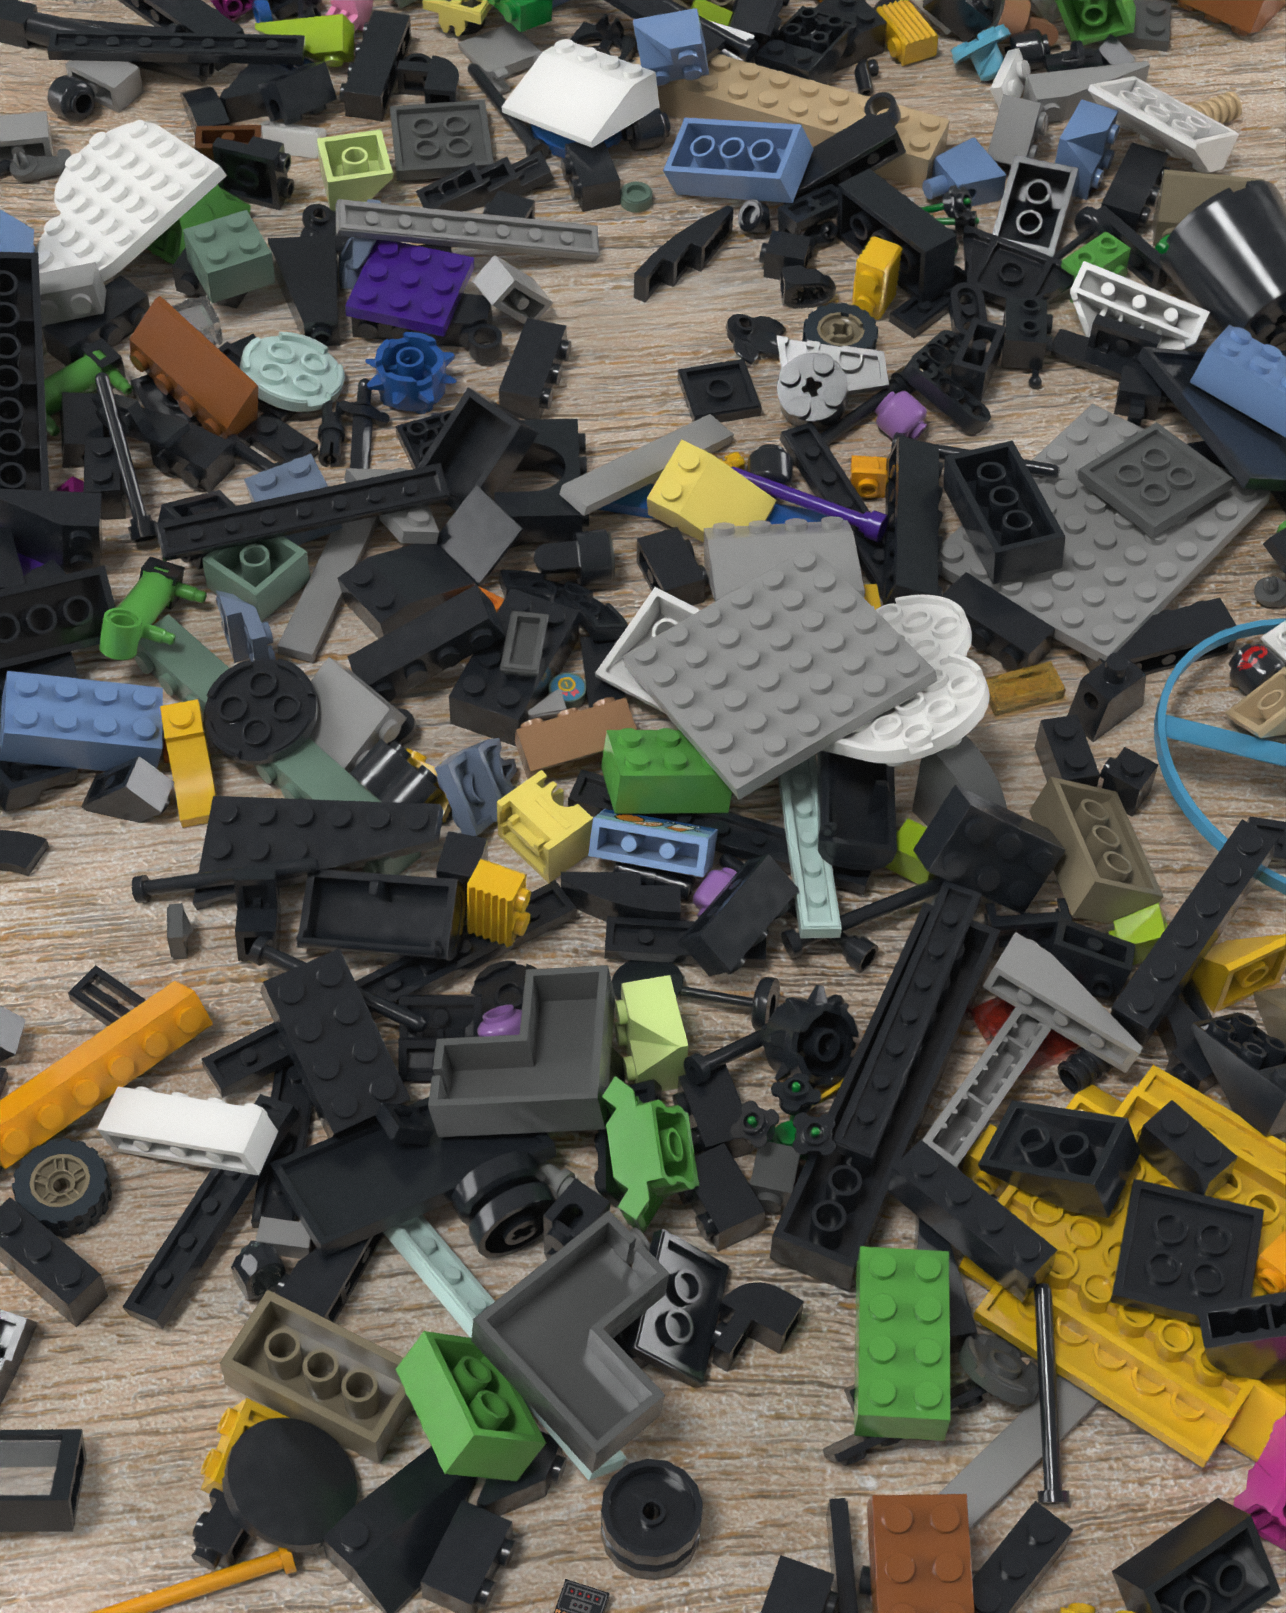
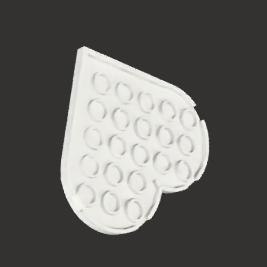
[34,120,227,282]
[822,595,990,766]

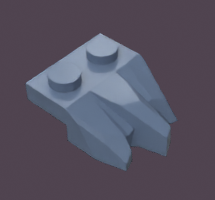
[338,199,381,290]
[216,590,276,663]
[435,738,517,836]

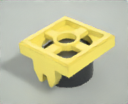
[423,0,493,37]

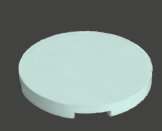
[240,332,345,412]

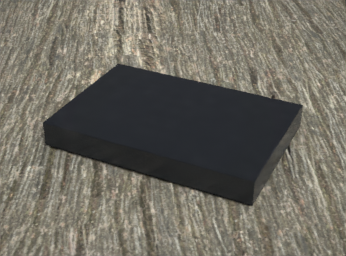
[625,1229,729,1388]

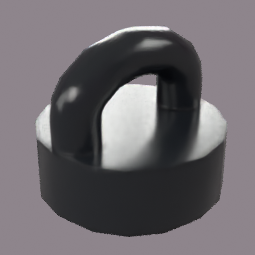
[738,199,771,234]

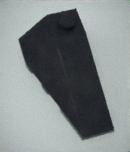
[322,1446,479,1613]

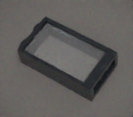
[0,1429,87,1532]

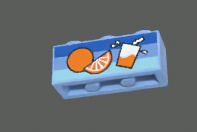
[588,809,718,877]

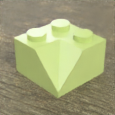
[317,129,393,211]
[614,975,688,1091]

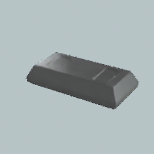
[500,610,549,677]

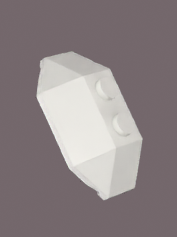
[1070,261,1210,350]

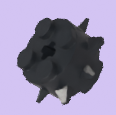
[759,985,859,1089]

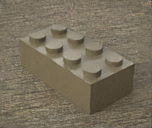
[220,1290,413,1464]

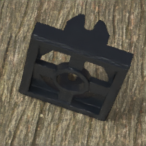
[570,14,638,62]

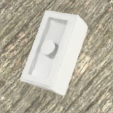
[259,120,327,158]

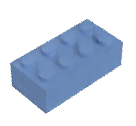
[663,118,813,203]
[1190,325,1286,437]
[0,671,163,771]

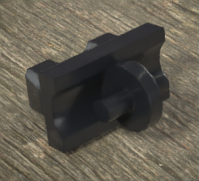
[1044,40,1106,72]

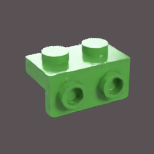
[1061,232,1131,303]

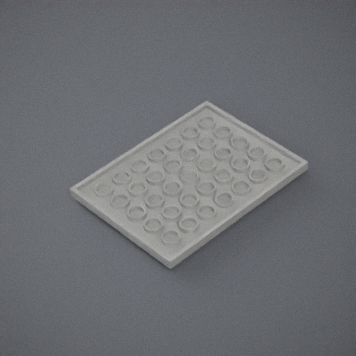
[938,404,1271,662]

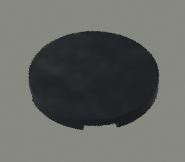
[203,658,319,765]
[222,1417,358,1553]

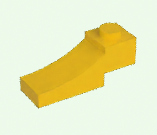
[160,699,217,828]

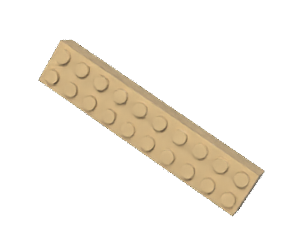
[634,54,950,189]

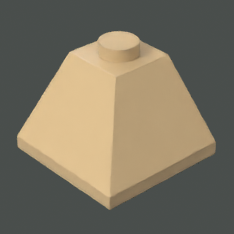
[1225,667,1286,738]

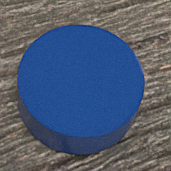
[252,0,273,23]

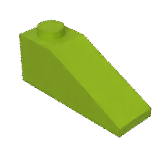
[255,14,354,67]

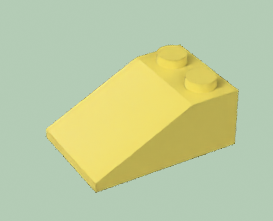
[647,439,777,542]

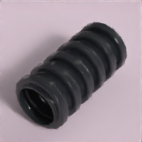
[1057,1047,1114,1093]

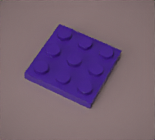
[345,240,475,337]

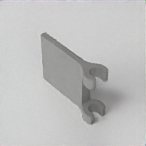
[458,23,542,94]

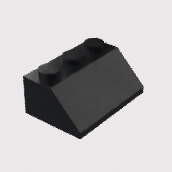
[1112,1498,1281,1613]

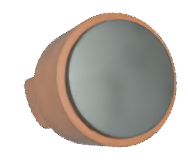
[986,0,1059,47]

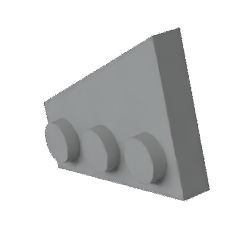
[776,335,889,397]
[344,468,439,544]

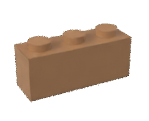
[515,697,637,780]

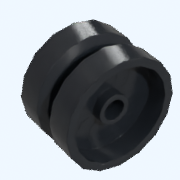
[452,1151,558,1258]
[601,1459,703,1580]

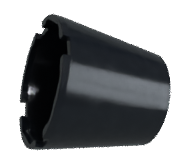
[1160,180,1286,347]

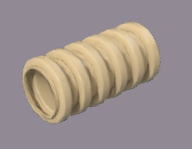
[1190,91,1242,124]

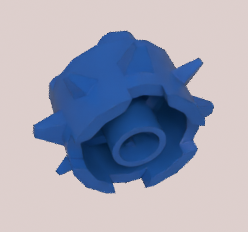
[365,332,457,414]

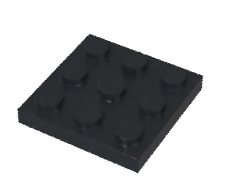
[1110,1179,1264,1324]

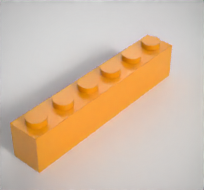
[0,981,213,1169]

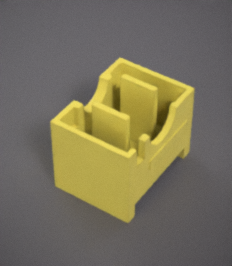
[497,770,593,883]

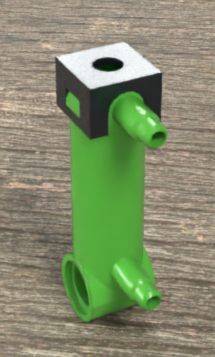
[44,338,132,436]
[99,556,207,660]

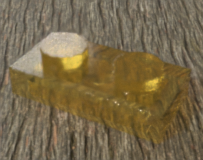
[985,661,1066,716]

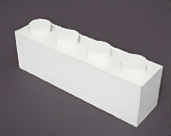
[97,1086,278,1175]

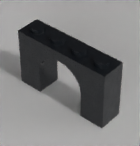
[494,419,589,543]

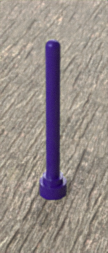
[731,467,889,542]

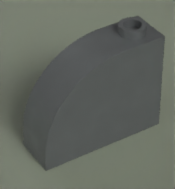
[912,735,1007,826]

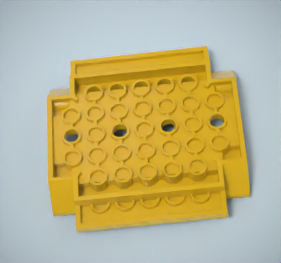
[958,1064,1286,1468]

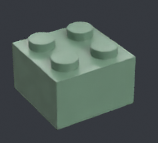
[183,210,276,303]
[202,536,310,623]

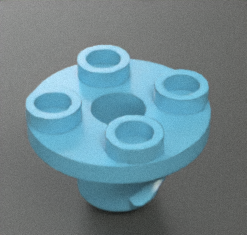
[950,24,1011,81]

